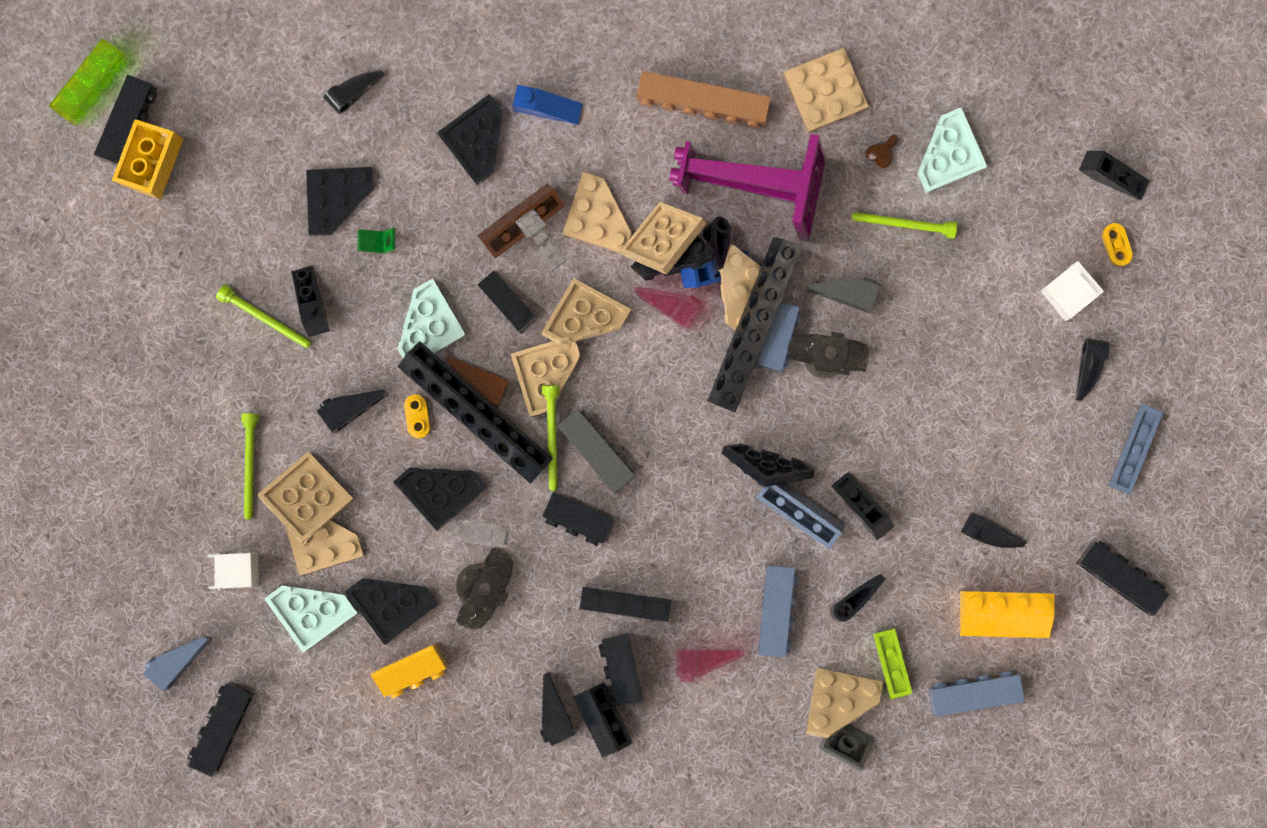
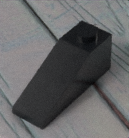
[1079,151,1150,200]
[477,271,536,334]
[317,390,388,434]
[831,472,894,541]
[540,672,576,746]

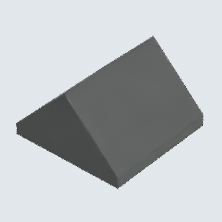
[819,724,874,771]

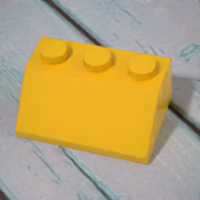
[112,119,184,200]
[371,644,448,699]

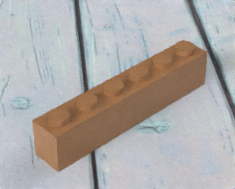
[637,71,771,129]

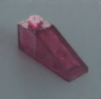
[633,287,703,331]
[676,649,744,682]

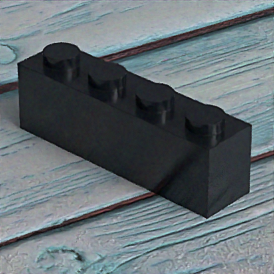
[94,74,157,166]
[1076,541,1169,616]
[579,587,671,622]
[187,682,254,777]

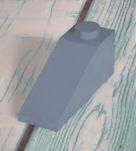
[143,636,211,691]

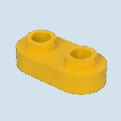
[1102,223,1133,267]
[404,394,430,439]

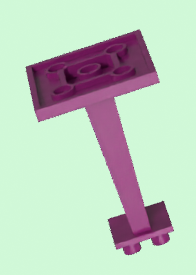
[669,134,826,242]

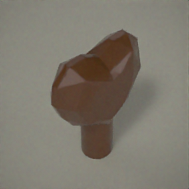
[865,134,899,168]

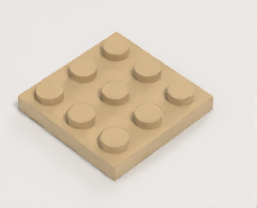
[783,48,869,133]
[620,202,707,275]
[257,452,353,544]

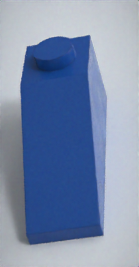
[513,85,582,125]
[681,251,749,288]

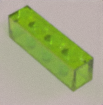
[49,38,128,126]

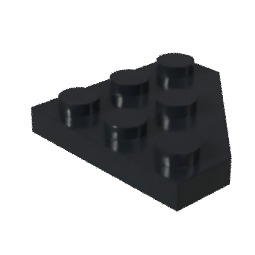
[437,94,503,186]
[306,167,373,236]
[630,236,716,281]
[722,443,815,487]
[393,467,487,532]
[345,578,439,645]

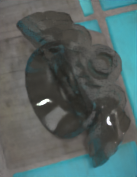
[787,332,869,379]
[456,547,514,629]

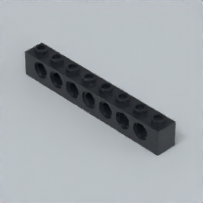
[707,237,802,413]
[398,341,553,484]

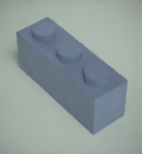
[755,302,802,373]

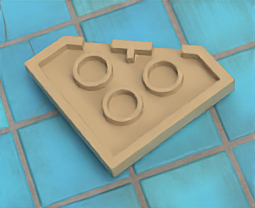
[562,172,632,254]
[718,244,761,331]
[541,278,631,345]
[511,341,580,417]
[285,520,364,576]
[806,668,883,738]

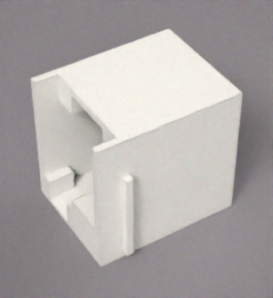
[1040,261,1104,321]
[208,552,259,591]

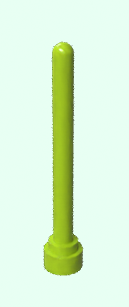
[851,212,957,239]
[216,284,311,348]
[542,385,560,491]
[241,413,259,520]

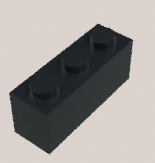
[542,492,614,546]
[573,682,633,758]

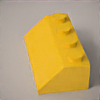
[960,591,1054,638]

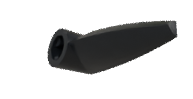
[323,70,385,114]
[703,216,731,270]
[1076,338,1110,401]
[961,512,1027,548]
[830,574,885,622]

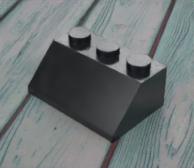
[598,633,643,706]

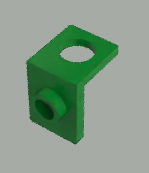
[357,228,395,254]

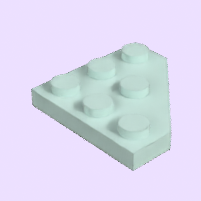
[917,108,987,193]
[398,278,466,358]
[264,585,358,653]

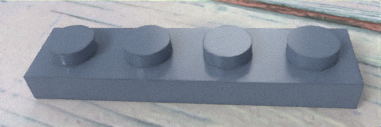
[1108,404,1163,495]

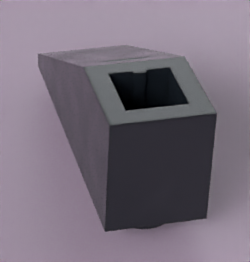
[291,266,330,337]

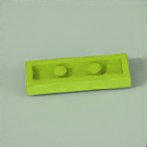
[872,628,913,699]

